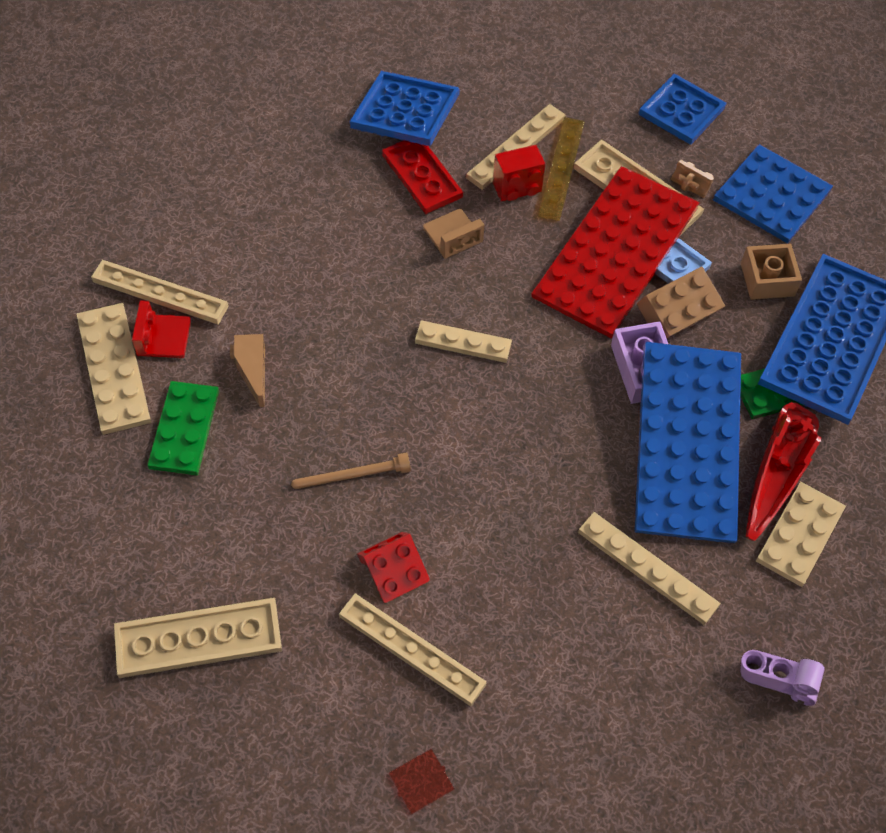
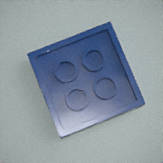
[638,74,726,145]

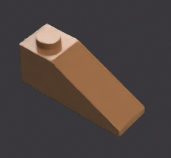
[230,334,265,407]

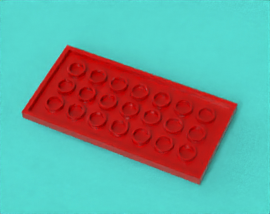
[532,166,699,339]

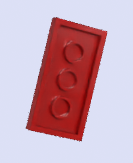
[382,140,463,214]

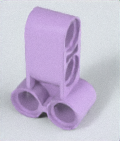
[740,650,825,706]

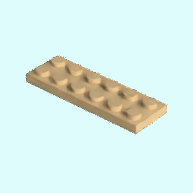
[574,139,704,235]
[77,303,151,435]
[114,598,282,678]

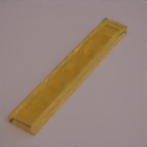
[538,117,585,221]

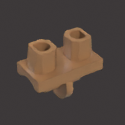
[671,160,714,198]

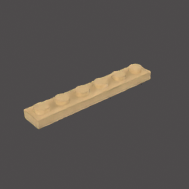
[466,104,566,190]
[92,260,228,325]
[578,512,721,625]
[339,594,487,706]

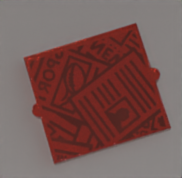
[389,749,455,815]

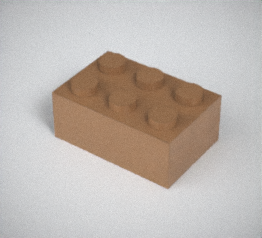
[637,266,725,339]

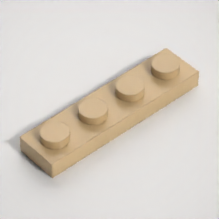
[415,320,512,363]

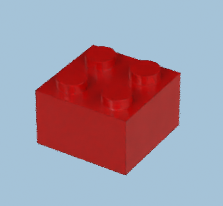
[492,144,546,202]

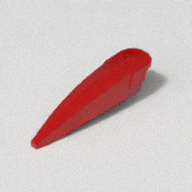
[746,402,821,541]

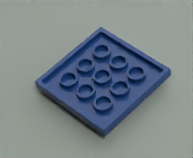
[350,71,459,146]
[713,144,833,244]

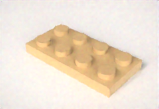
[756,481,846,587]

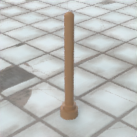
[291,452,411,489]

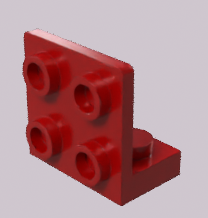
[132,300,191,358]
[357,532,430,603]

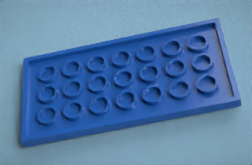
[758,254,886,425]
[635,342,741,543]

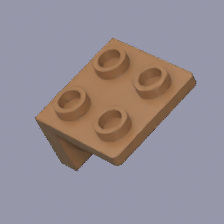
[423,209,485,259]

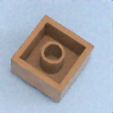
[741,244,802,300]

